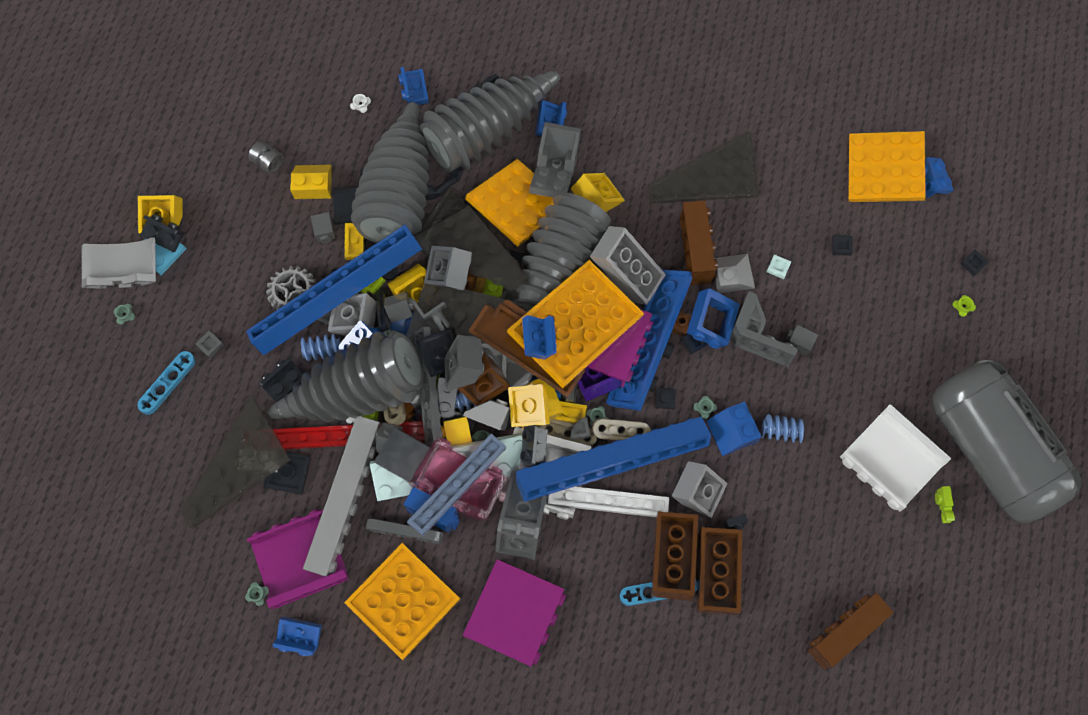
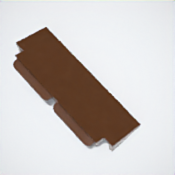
[469,300,586,397]

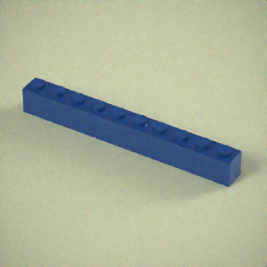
[246,224,422,355]
[516,417,711,502]

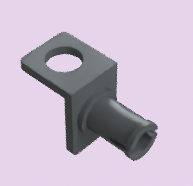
[411,299,451,331]

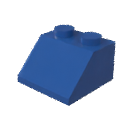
[706,402,761,457]

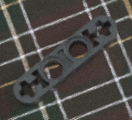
[365,519,444,544]

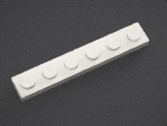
[548,487,669,517]

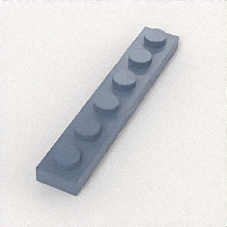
[407,434,506,537]

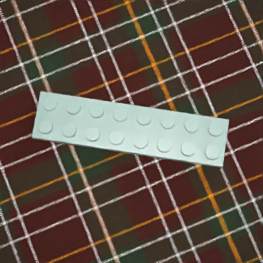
[370,433,529,501]

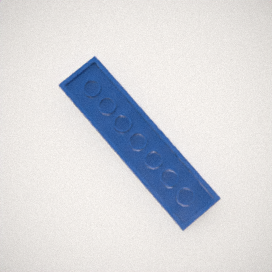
[606,270,693,411]

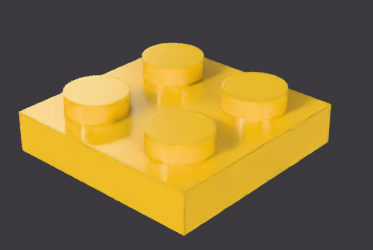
[508,384,550,427]

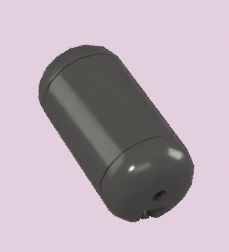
[932,360,1081,524]

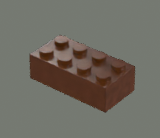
[679,200,718,285]
[651,511,698,601]
[696,527,742,615]
[807,593,894,670]

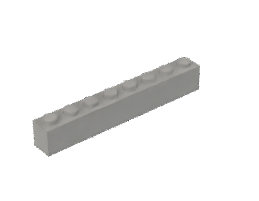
[303,416,382,577]

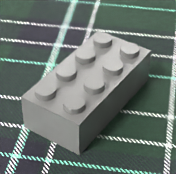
[590,226,666,305]

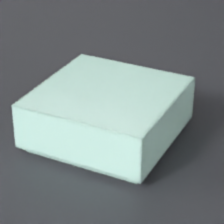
[767,255,791,279]

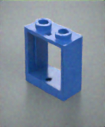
[687,288,740,349]
[404,487,460,533]

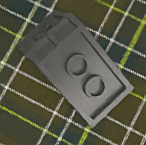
[529,122,581,198]
[730,291,798,367]
[496,470,547,560]

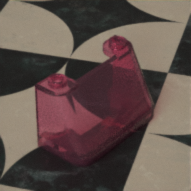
[409,438,507,521]

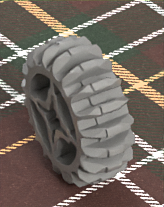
[266,266,317,310]

